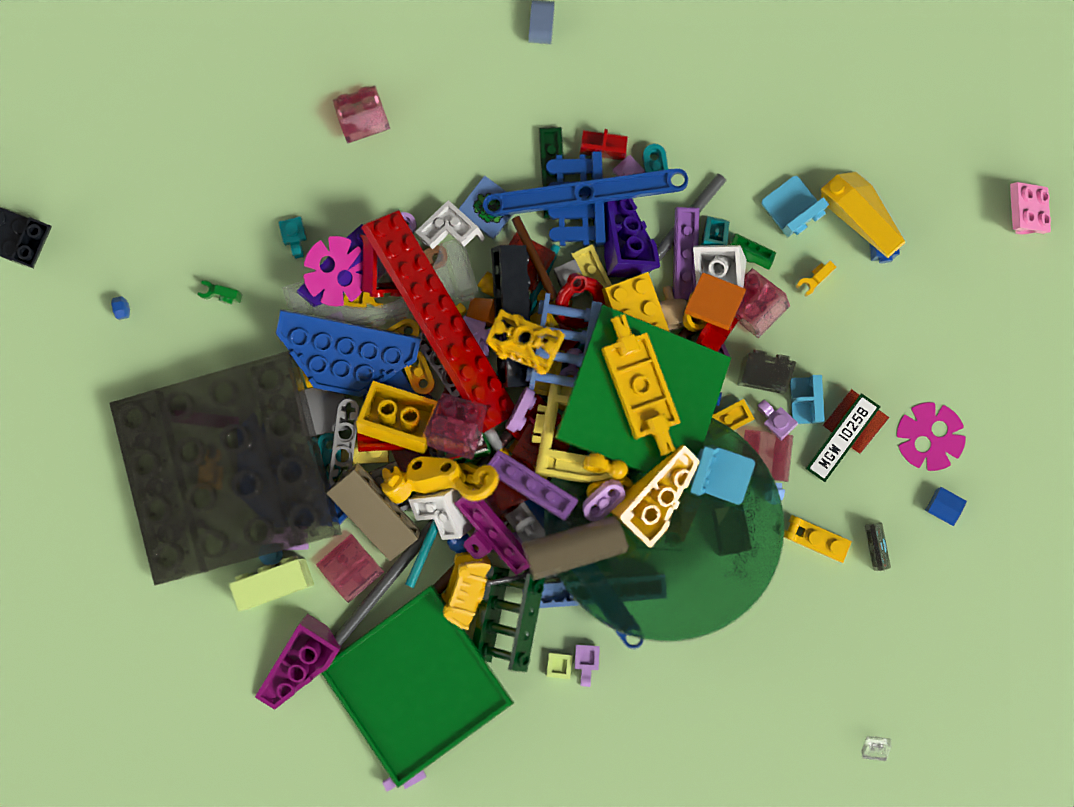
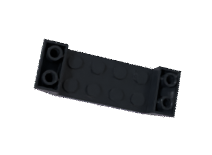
[0,207,52,269]

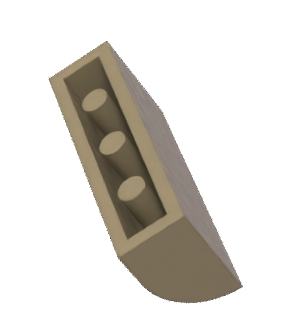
[327,463,421,561]
[522,515,628,581]

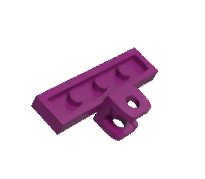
[454,488,529,576]

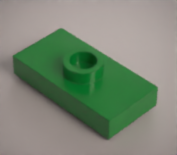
[730,233,776,270]

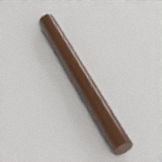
[512,216,558,301]

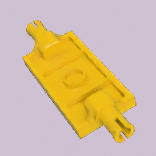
[601,314,681,456]

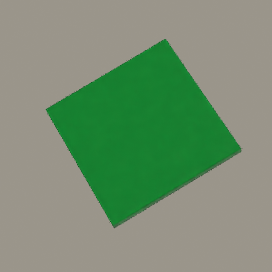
[555,305,731,490]
[321,585,515,788]

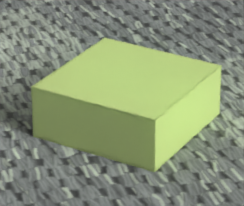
[546,652,573,679]

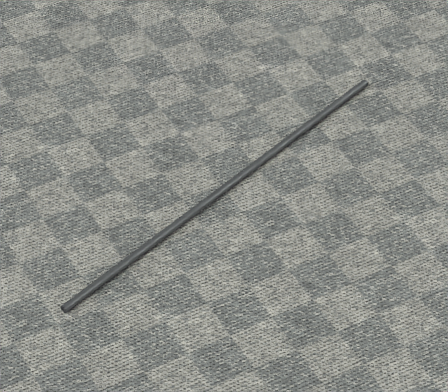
[334,174,726,646]

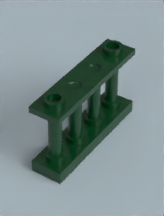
[473,566,545,672]

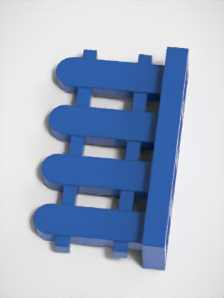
[546,152,605,247]

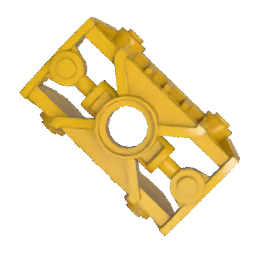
[486,309,565,375]
[441,552,491,630]

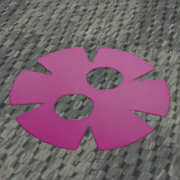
[303,236,363,306]
[897,402,966,471]

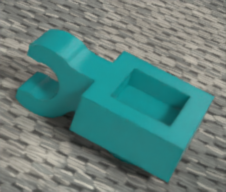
[278,216,307,259]

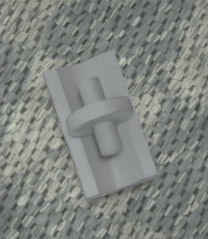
[505,502,548,542]

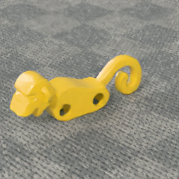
[380,456,499,504]

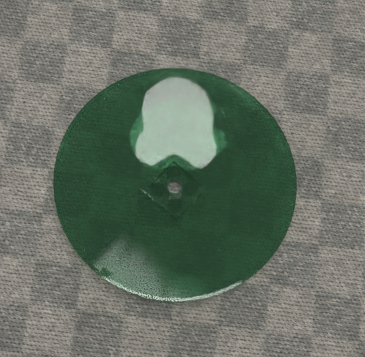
[544,418,784,642]

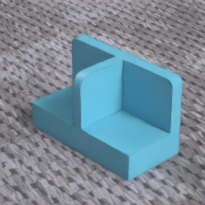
[790,375,825,424]

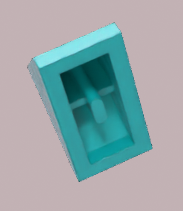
[701,216,730,246]

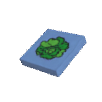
[459,176,513,240]

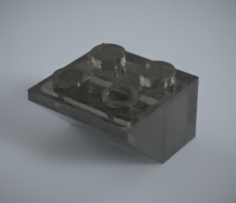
[738,350,796,394]

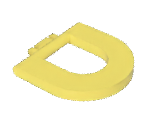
[532,383,613,483]

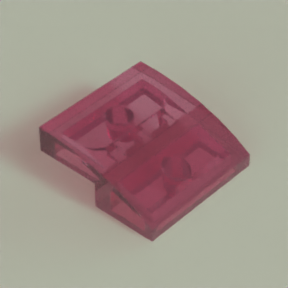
[742,430,794,482]
[316,534,384,603]

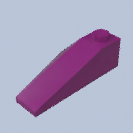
[255,613,341,710]

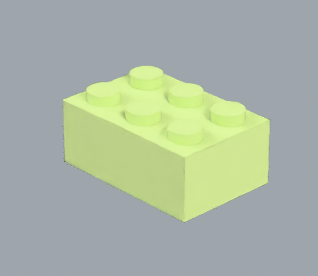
[229,556,314,612]

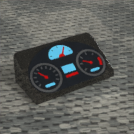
[865,522,891,571]

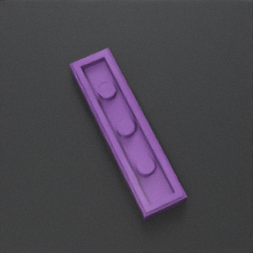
[673,207,699,300]
[488,450,578,521]

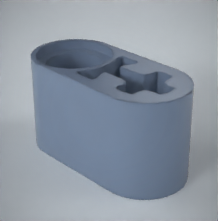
[529,0,555,44]

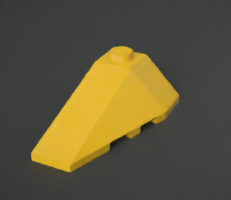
[820,172,905,258]
[610,445,700,548]

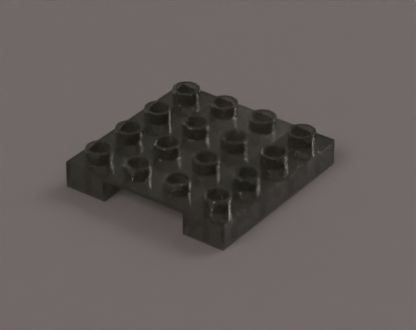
[109,351,342,586]

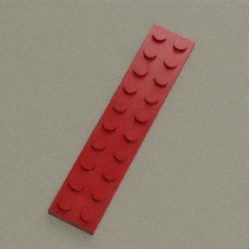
[361,210,515,433]

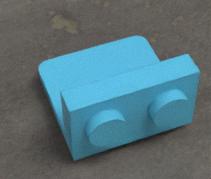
[761,176,829,238]
[690,444,755,504]

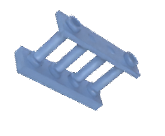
[526,293,602,390]

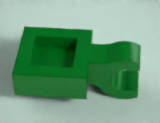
[198,280,243,305]

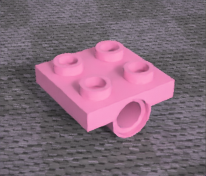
[1010,182,1051,234]

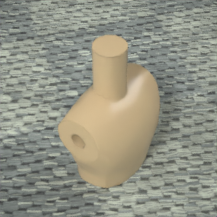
[659,286,687,330]

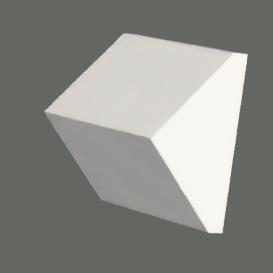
[693,245,747,287]

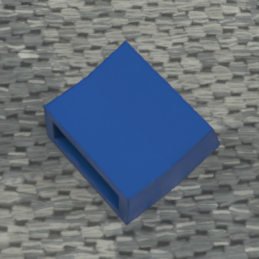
[925,487,967,526]

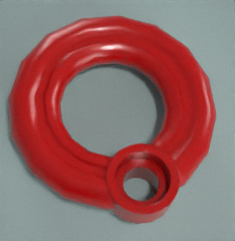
[555,273,605,329]

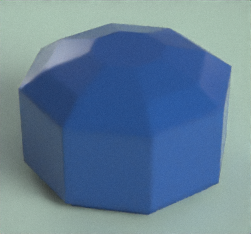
[111,296,130,320]
[447,533,469,553]

